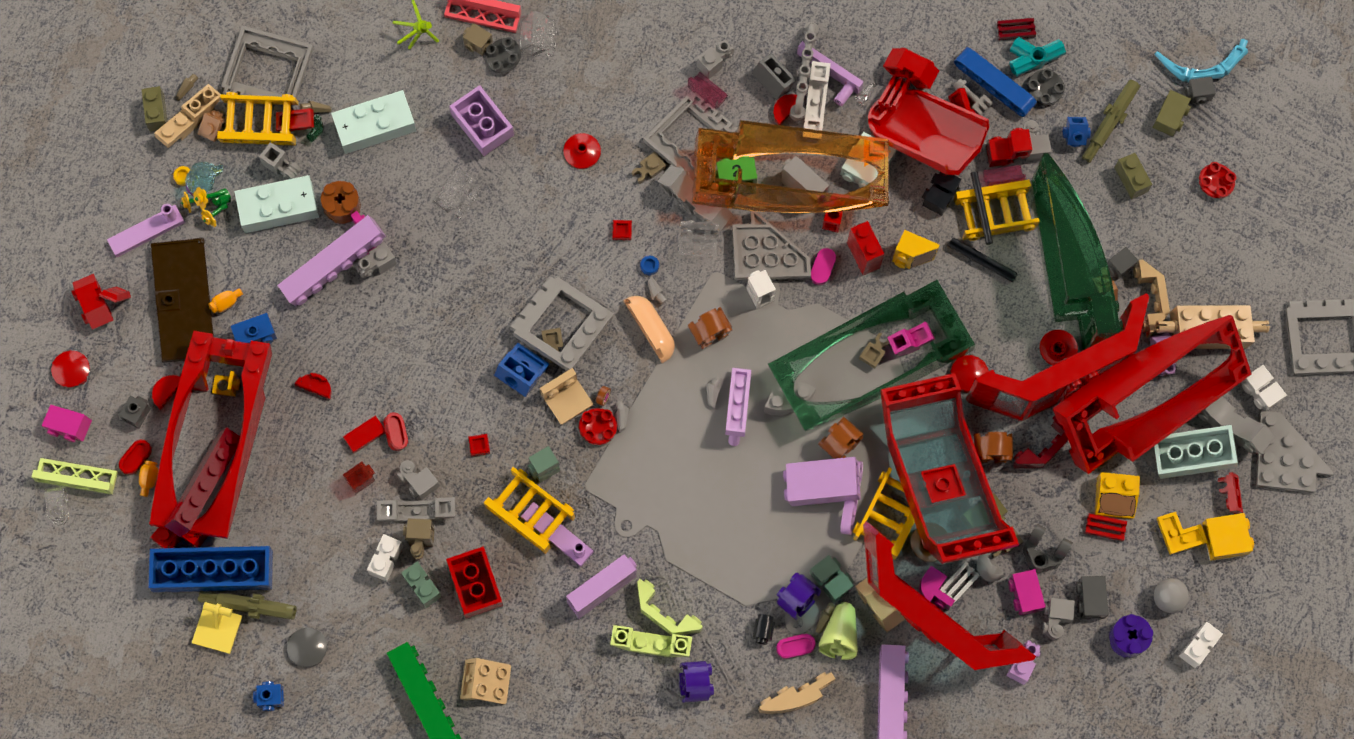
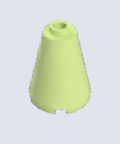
[818,602,858,660]

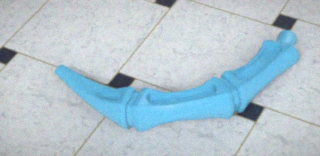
[1154,39,1248,82]

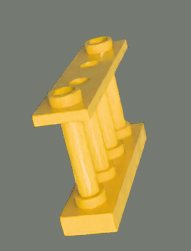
[217,92,299,146]
[954,179,1040,241]
[484,467,575,554]
[852,467,926,560]

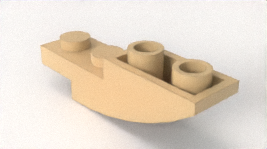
[154,84,221,148]
[758,672,835,714]

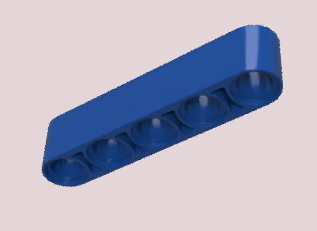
[954,47,1037,117]

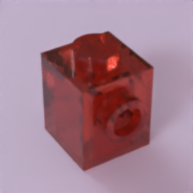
[343,461,375,494]

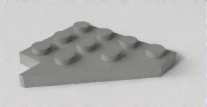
[732,209,811,280]
[1256,410,1333,493]

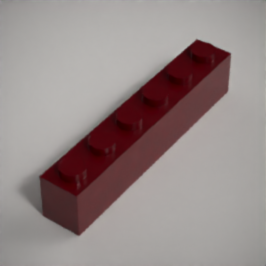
[165,427,240,537]

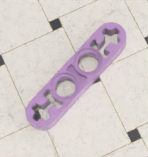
[841,461,863,535]

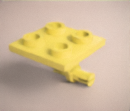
[192,602,242,654]

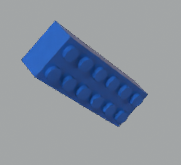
[149,546,273,592]

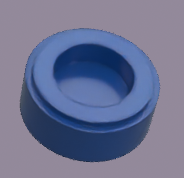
[640,255,659,276]

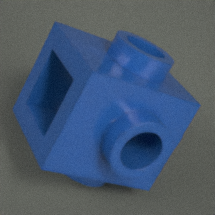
[1063,117,1091,147]
[253,681,284,711]

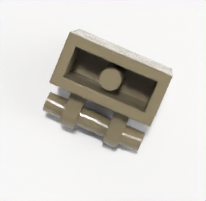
[403,518,435,560]

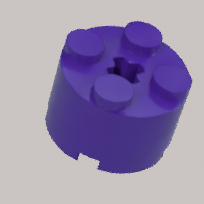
[777,572,821,620]
[1109,614,1153,658]
[679,661,714,703]

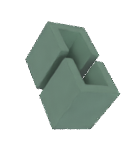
[527,446,560,483]
[809,555,854,603]
[401,561,442,608]

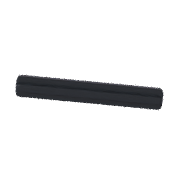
[948,238,1017,282]

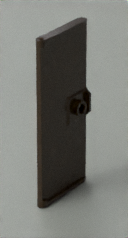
[151,238,214,363]

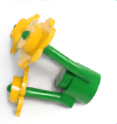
[181,187,231,227]

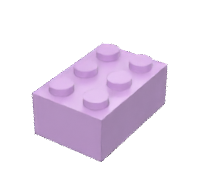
[449,85,514,156]

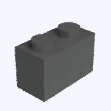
[752,53,796,100]
[1076,576,1109,619]

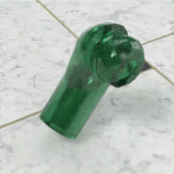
[306,114,324,142]

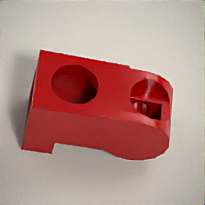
[822,194,846,233]

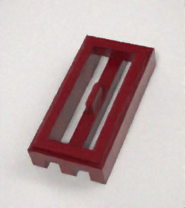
[997,18,1036,40]

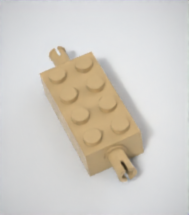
[1155,305,1270,349]

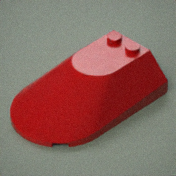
[868,89,989,176]

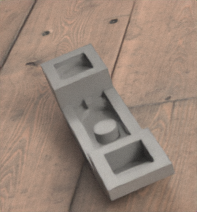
[377,497,455,522]

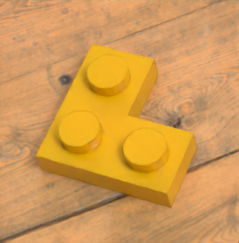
[1156,511,1208,555]

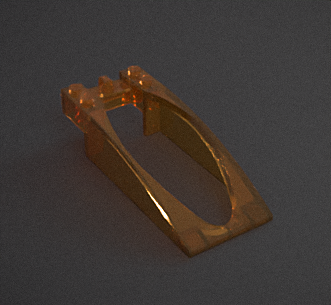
[692,120,889,213]

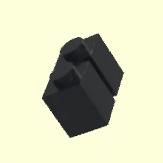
[922,172,962,216]

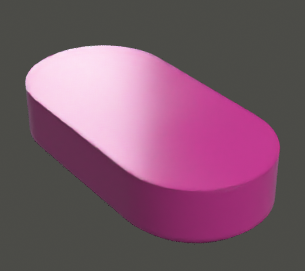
[811,248,836,285]
[776,634,816,659]

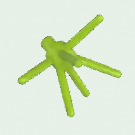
[392,0,439,49]

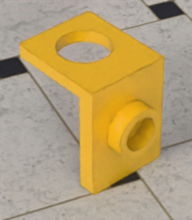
[212,371,240,397]

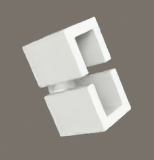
[746,270,776,309]
[1241,365,1287,411]
[367,534,403,582]
[1179,622,1223,668]

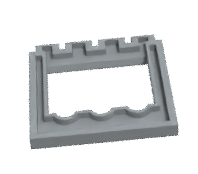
[221,26,314,112]
[643,92,746,187]
[509,277,614,371]
[1285,299,1354,375]

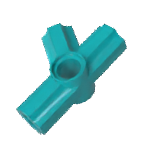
[1009,37,1066,77]

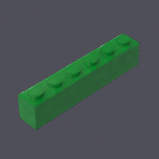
[387,642,462,739]

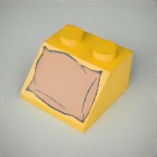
[892,230,940,269]
[1095,472,1140,519]

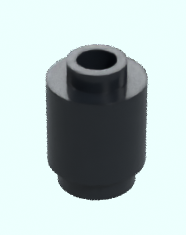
[752,614,775,645]

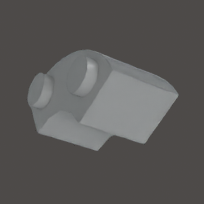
[764,381,816,416]

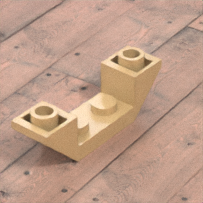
[1133,260,1170,338]

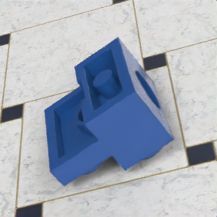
[494,343,549,397]

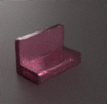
[688,72,728,109]
[983,165,1026,187]

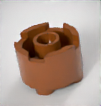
[321,181,361,224]
[688,307,732,349]
[818,417,864,459]
[974,432,1013,464]

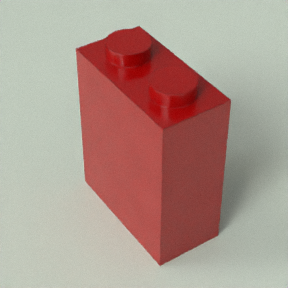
[847,221,884,276]

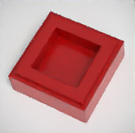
[613,220,632,240]
[468,434,490,457]

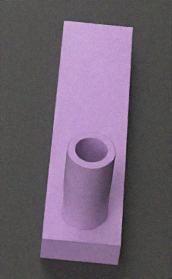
[797,41,863,106]
[107,204,185,257]
[725,368,751,446]
[521,502,594,567]

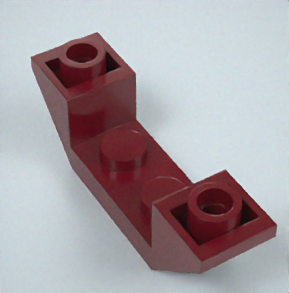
[1012,415,1068,469]

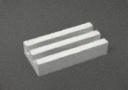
[940,562,980,604]

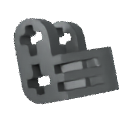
[1022,524,1073,573]

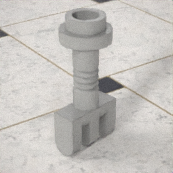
[953,78,993,115]

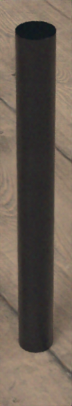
[970,171,993,245]

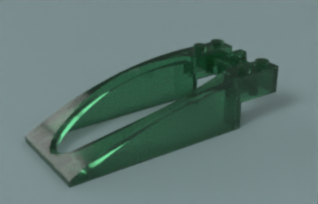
[1031,153,1123,350]
[768,280,975,431]

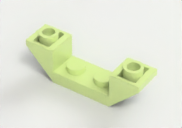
[637,579,703,636]
[610,625,692,657]

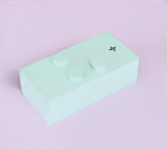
[331,90,416,154]
[234,175,319,233]
[1154,425,1239,479]

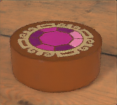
[596,386,611,406]

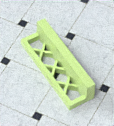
[32,458,118,495]

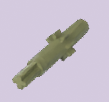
[1082,80,1141,163]
[198,591,297,620]

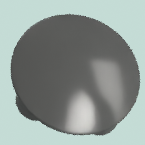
[486,37,521,73]
[1027,68,1065,105]
[287,627,327,667]

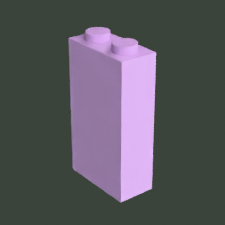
[783,457,861,506]
[566,554,637,619]

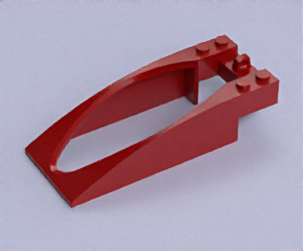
[1053,315,1252,474]
[149,331,272,539]

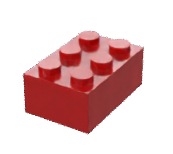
[446,546,503,619]

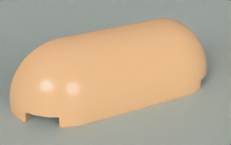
[623,296,675,363]

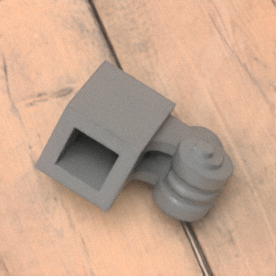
[696,40,735,80]
[1019,120,1052,161]
[259,142,301,180]
[354,242,397,278]
[396,460,440,500]
[1042,598,1075,641]

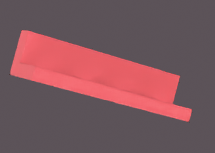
[444,0,521,33]

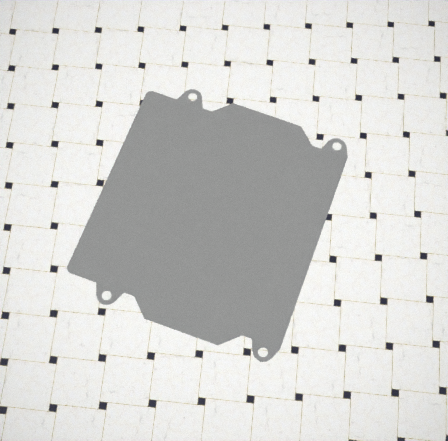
[585,272,945,634]

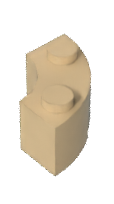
[855,578,905,632]

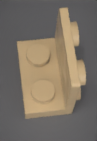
[540,368,593,425]
[460,658,511,704]

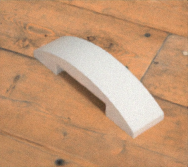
[803,61,831,138]

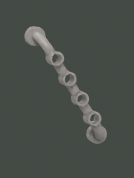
[790,22,819,121]

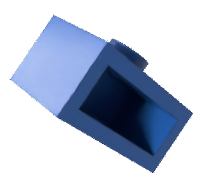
[231,313,277,344]

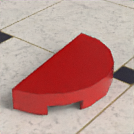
[773,94,797,126]
[294,373,332,400]
[152,375,180,410]

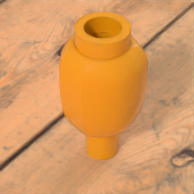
[208,288,243,313]
[138,461,159,497]

